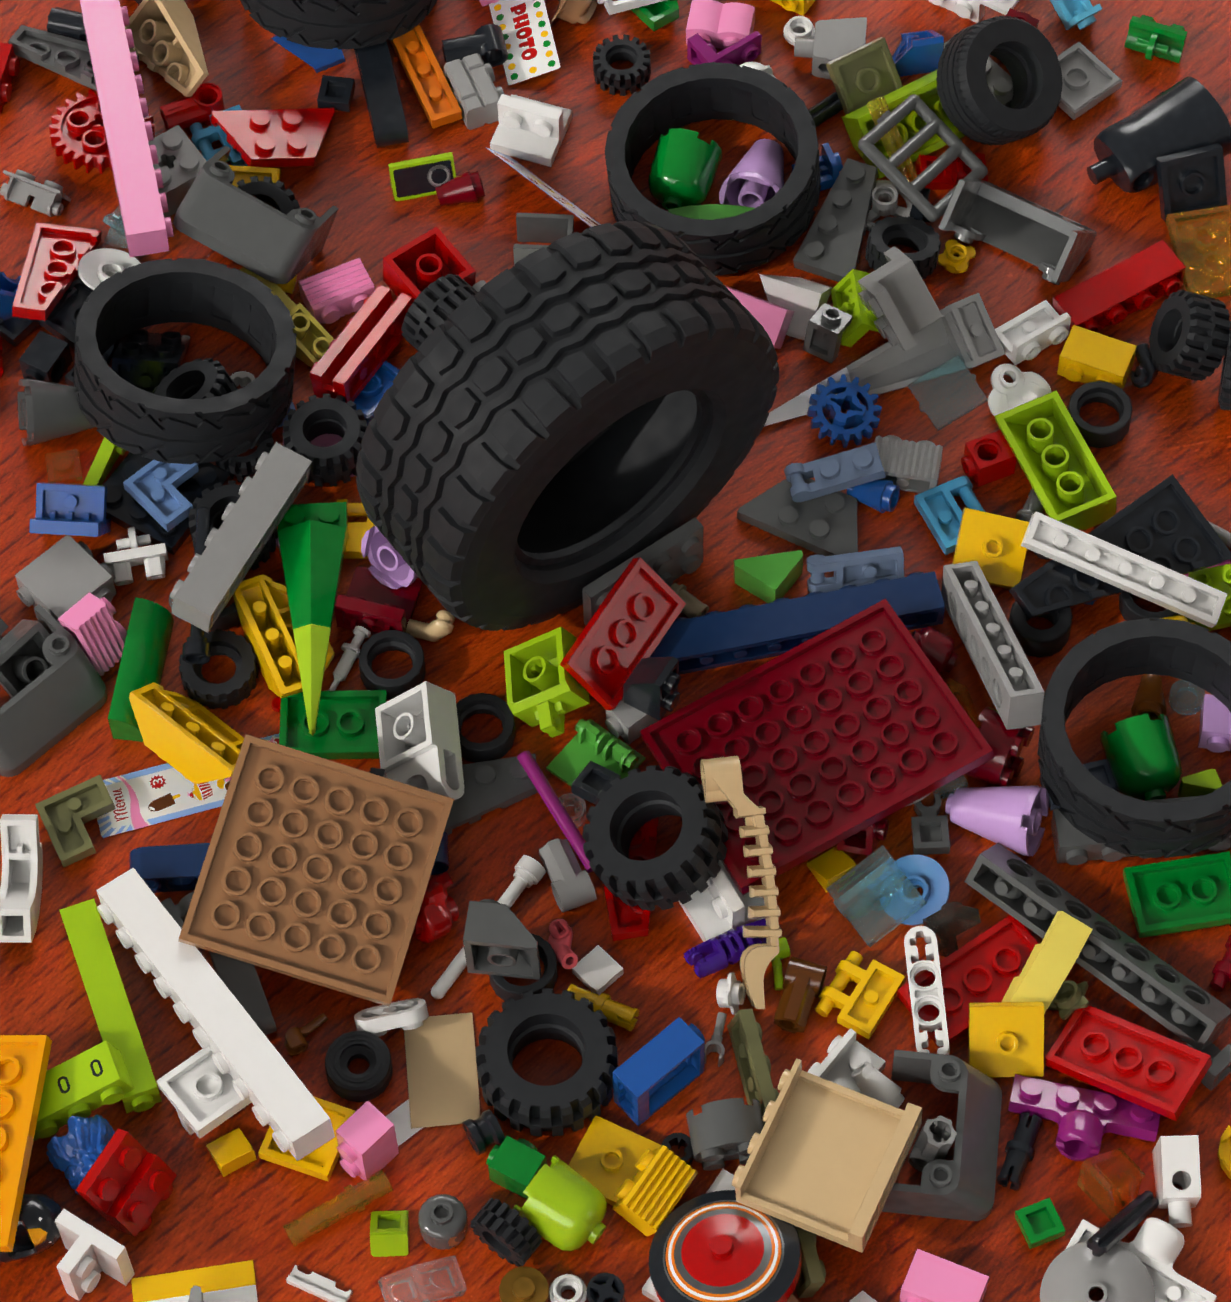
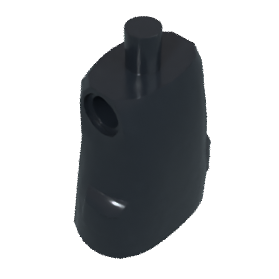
[1087,76,1231,193]

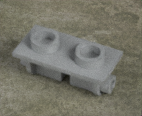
[0,169,71,217]

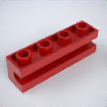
[1052,240,1186,337]
[309,285,414,403]

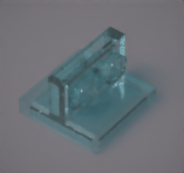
[826,845,927,947]

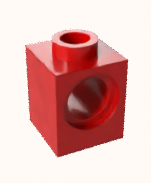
[961,430,1016,487]

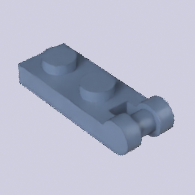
[784,442,886,502]
[806,546,904,593]

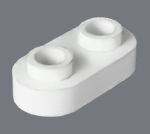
[354,998,429,1037]

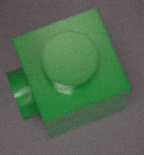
[486,1136,547,1200]

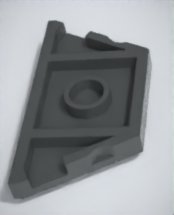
[737,478,858,556]

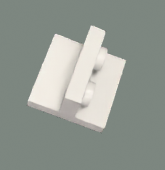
[490,94,572,167]
[678,860,764,942]
[156,1046,252,1138]
[55,1209,135,1301]

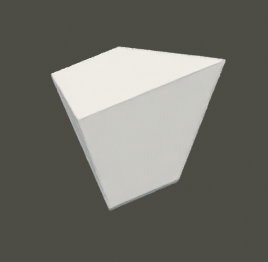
[759,274,832,341]

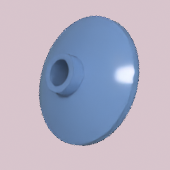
[879,854,950,926]

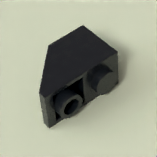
[623,656,681,720]

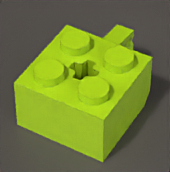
[504,627,590,738]

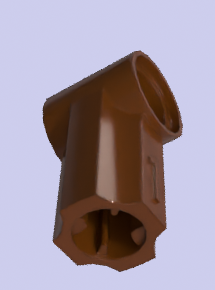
[774,957,827,1033]

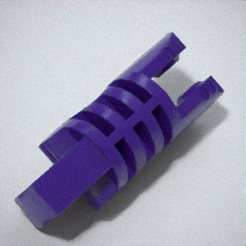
[683,918,767,978]

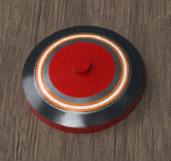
[648,1190,802,1302]

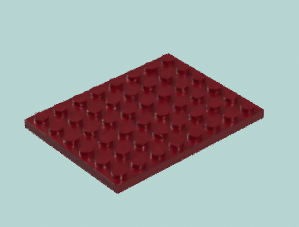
[640,598,994,895]

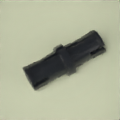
[997,1112,1043,1190]

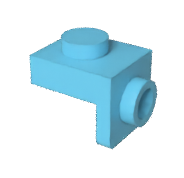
[1050,0,1102,30]

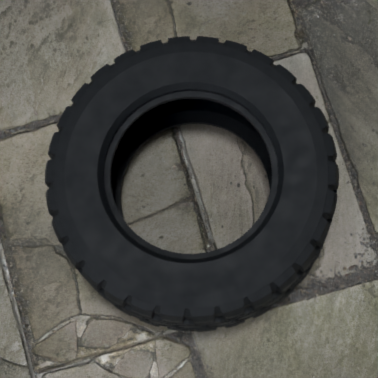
[356,221,779,631]

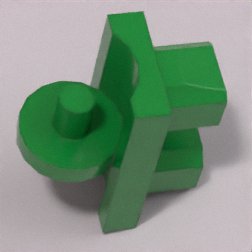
[1124,15,1188,63]

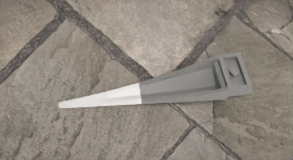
[764,293,1005,426]

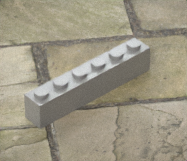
[170,442,312,633]

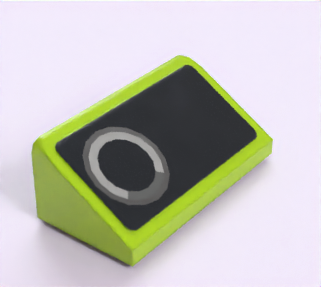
[388,152,456,201]

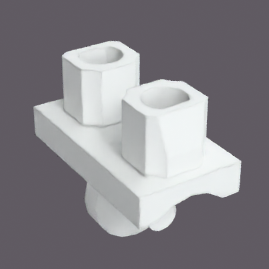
[103,527,169,586]

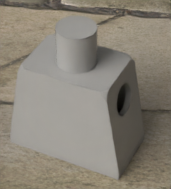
[794,17,867,80]

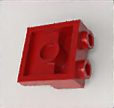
[76,1128,177,1237]

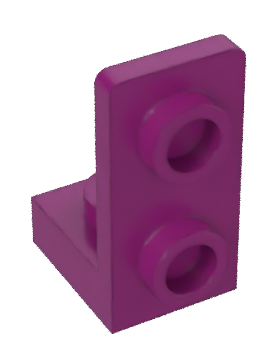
[687,31,762,65]

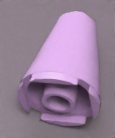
[719,139,784,208]
[361,526,418,589]
[945,785,1049,856]

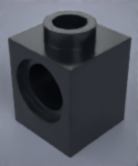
[19,330,73,384]

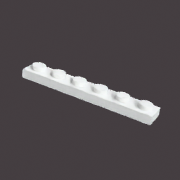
[1021,511,1227,628]

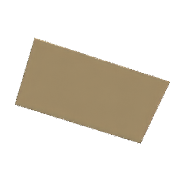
[404,1013,481,1129]

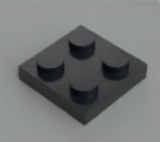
[1156,143,1227,222]

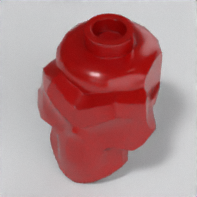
[412,872,459,943]

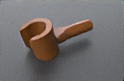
[284,1013,328,1056]

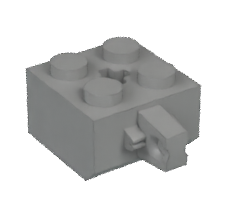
[116,125,207,217]

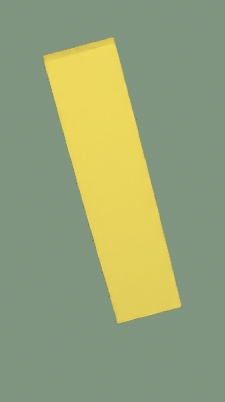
[1002,911,1093,1014]

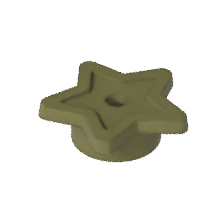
[1048,980,1089,1020]

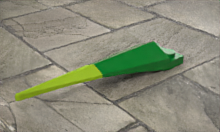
[277,502,348,736]

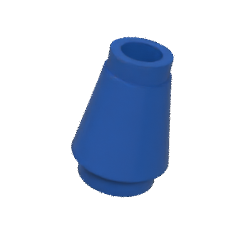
[847,479,900,513]

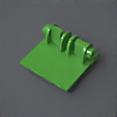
[546,718,645,787]

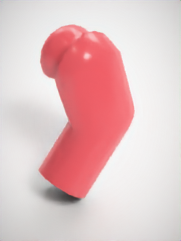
[548,919,578,969]

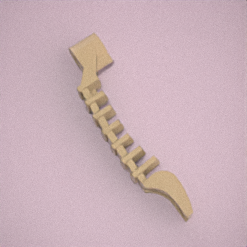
[700,756,782,1009]

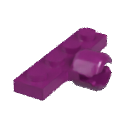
[1008,1074,1160,1161]

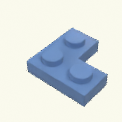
[123,460,199,532]

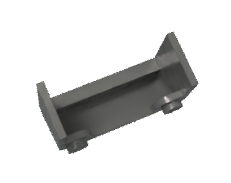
[173,146,339,284]
[938,179,1097,285]
[0,604,108,777]
[882,1049,1002,1221]

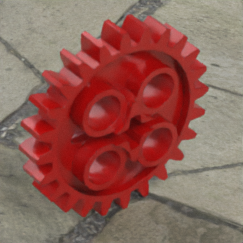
[49,89,155,174]

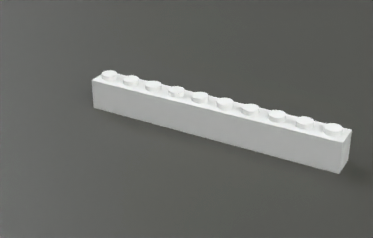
[96,868,335,1161]

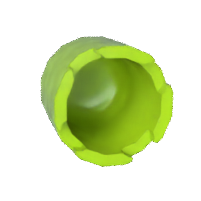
[512,1155,607,1251]

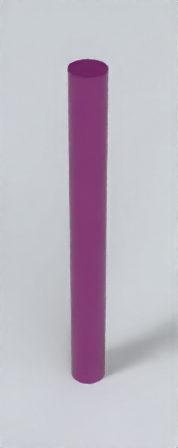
[517,751,593,873]

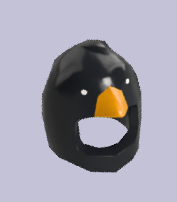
[0,1193,62,1263]

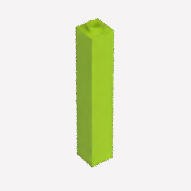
[59,898,162,1113]

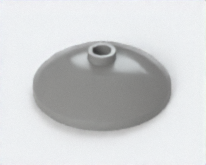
[1040,1241,1155,1302]

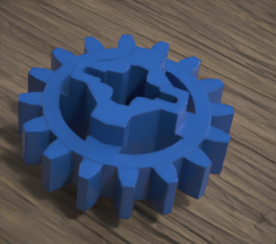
[807,374,882,448]

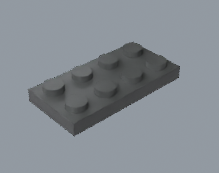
[582,517,704,625]

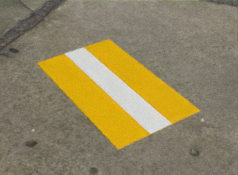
[131,1260,258,1302]

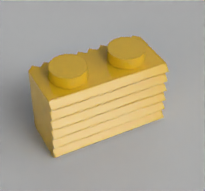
[612,1145,698,1237]

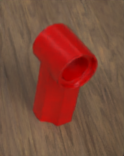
[159,83,225,131]

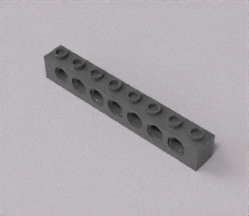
[964,843,1231,1051]

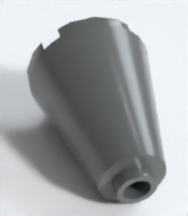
[17,378,96,446]

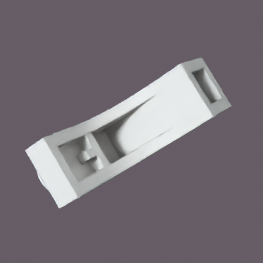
[0,814,43,943]

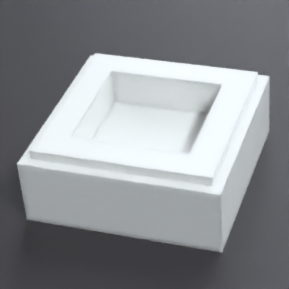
[572,945,624,995]

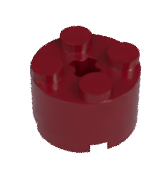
[966,706,1035,787]

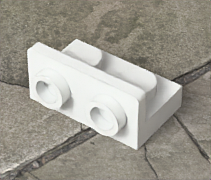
[808,1028,886,1094]

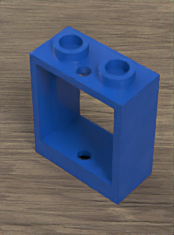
[613,1017,705,1127]

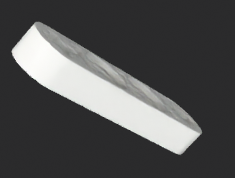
[904,926,950,1055]

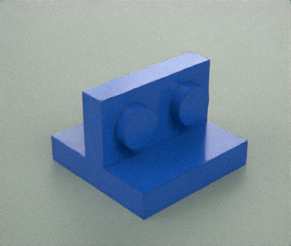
[29,482,111,537]

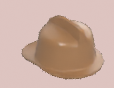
[551,0,597,24]

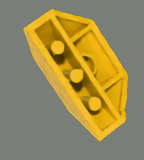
[233,574,334,698]
[129,682,244,784]

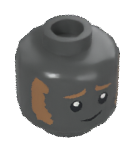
[418,1194,468,1250]

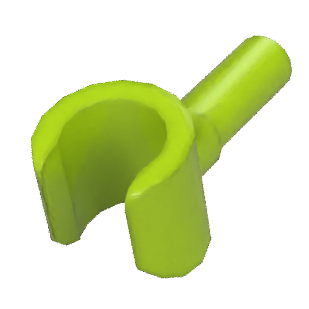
[771,937,791,990]

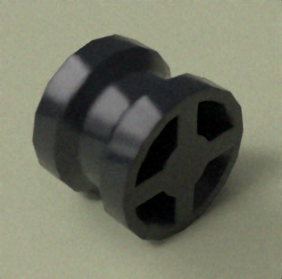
[462,1109,505,1155]
[587,1273,625,1302]

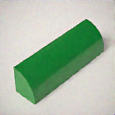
[108,597,174,742]

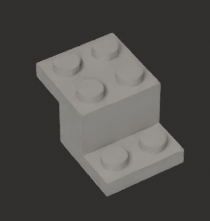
[858,246,942,352]

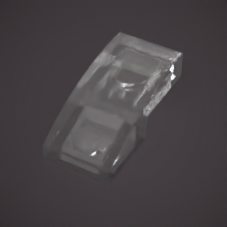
[378,1255,467,1302]

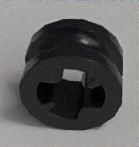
[661,1133,694,1165]

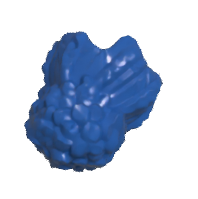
[46,1114,115,1195]

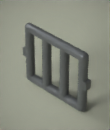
[858,94,988,222]

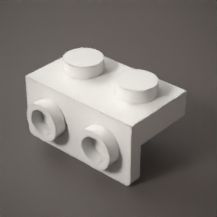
[995,300,1071,365]

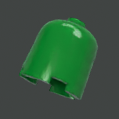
[648,128,722,210]
[1100,714,1182,801]

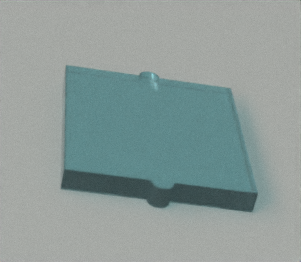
[908,355,988,431]

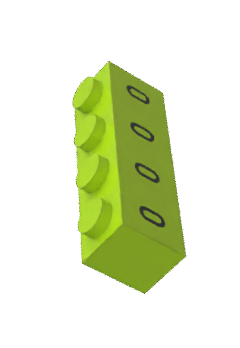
[34,1041,134,1141]

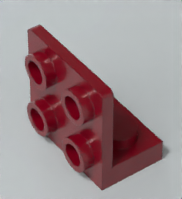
[334,566,422,635]

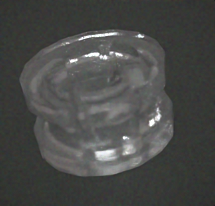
[559,793,587,828]

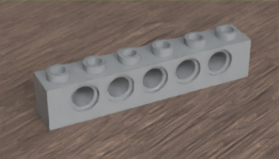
[941,561,1045,730]

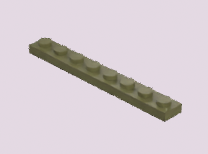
[727,1009,826,1298]

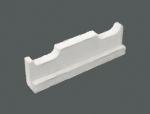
[286,1265,353,1302]

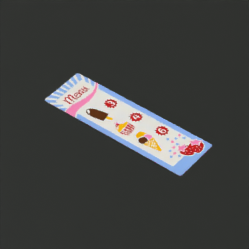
[97,734,279,838]

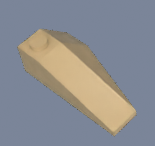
[125,0,209,97]

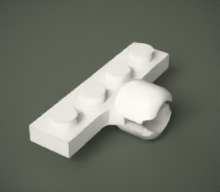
[1066,1217,1217,1302]

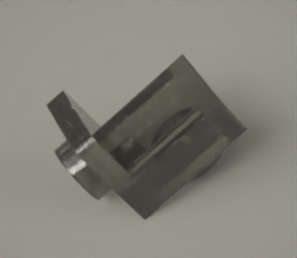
[923,902,981,957]

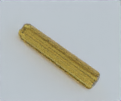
[867,96,918,182]

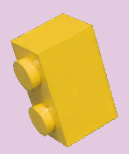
[1057,325,1137,390]

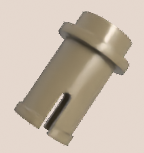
[670,583,709,618]

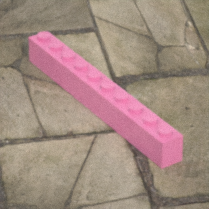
[80,0,174,257]

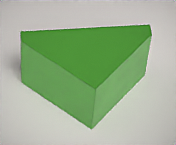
[733,550,803,603]

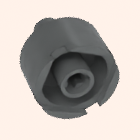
[686,1098,764,1171]

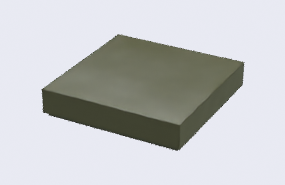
[826,37,903,115]

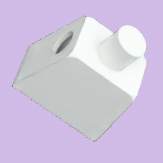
[1152,1135,1201,1228]

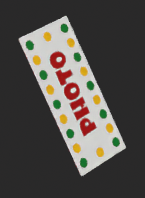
[489,0,561,86]

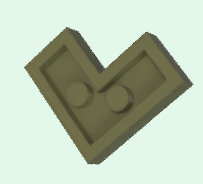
[35,775,116,867]

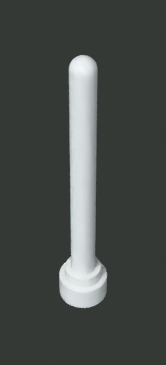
[431,855,546,999]

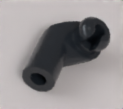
[1130,343,1159,388]

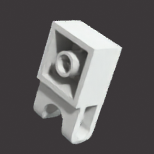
[375,681,465,801]

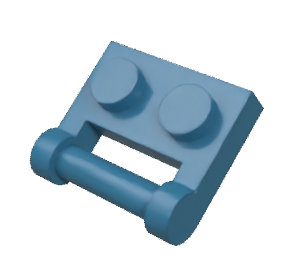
[914,476,985,555]

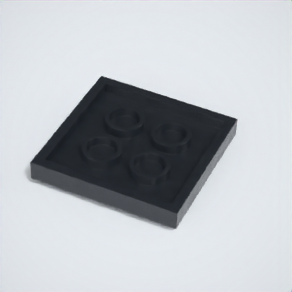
[102,452,232,555]

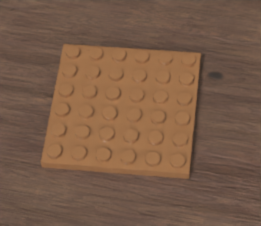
[178,734,454,1007]

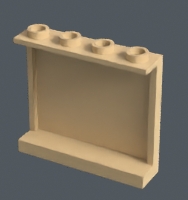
[732,1058,922,1253]

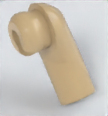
[406,610,455,642]

